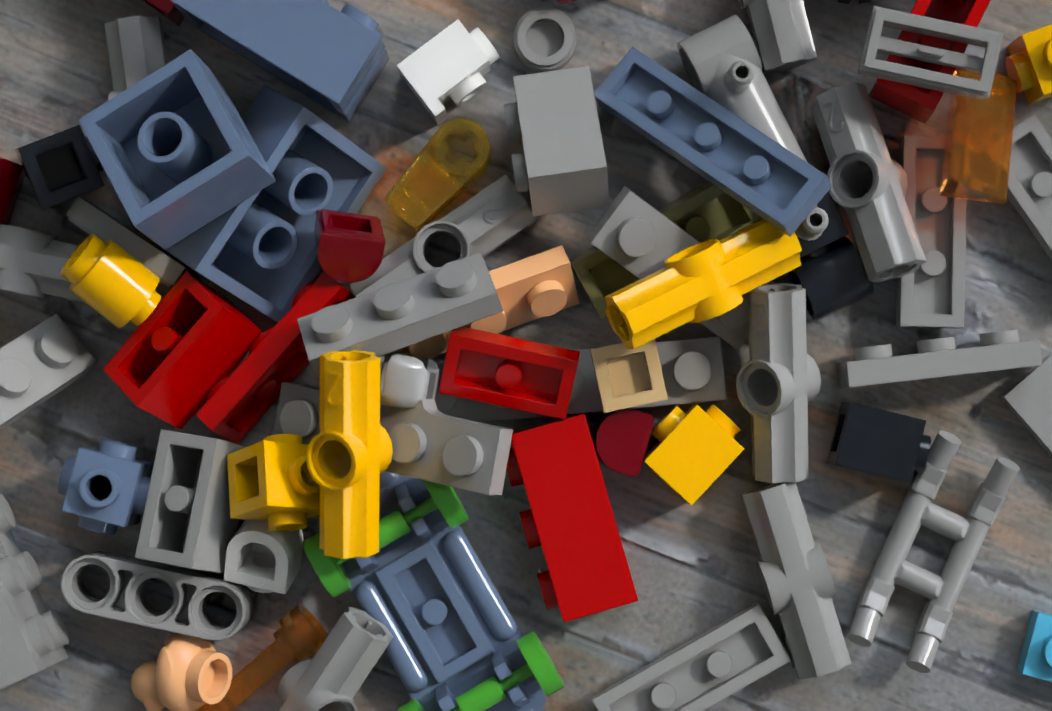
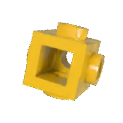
[227,434,320,531]

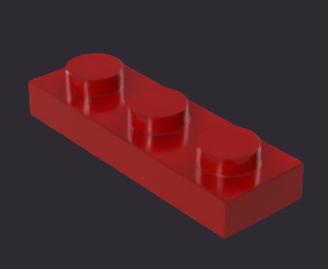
[196,272,356,444]

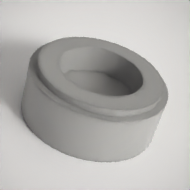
[514,7,577,73]

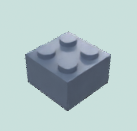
[78,49,276,250]

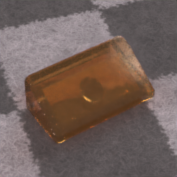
[940,68,1017,204]

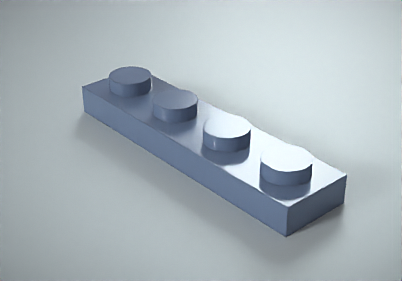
[594,47,832,237]

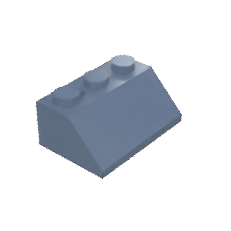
[166,85,387,322]

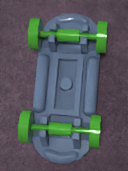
[302,471,565,711]

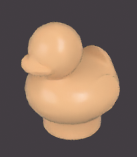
[131,633,232,711]

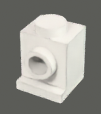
[397,19,500,125]

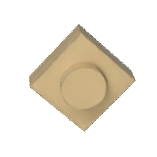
[590,339,668,413]

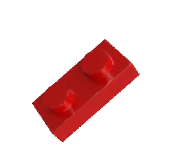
[439,326,580,420]

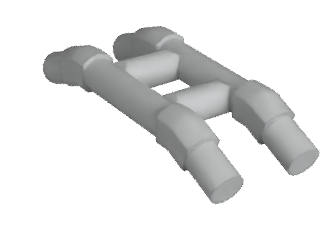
[847,430,1020,673]

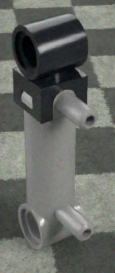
[677,15,874,321]

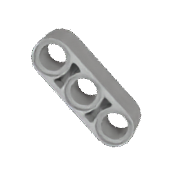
[61,551,254,640]

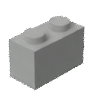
[504,66,610,217]
[135,429,246,573]

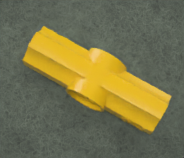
[604,218,802,349]
[306,350,393,559]

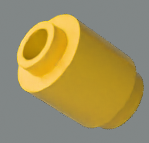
[60,234,161,328]

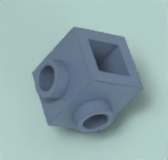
[58,438,154,535]

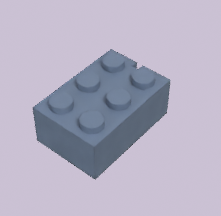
[170,0,390,123]

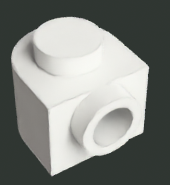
[224,520,303,594]

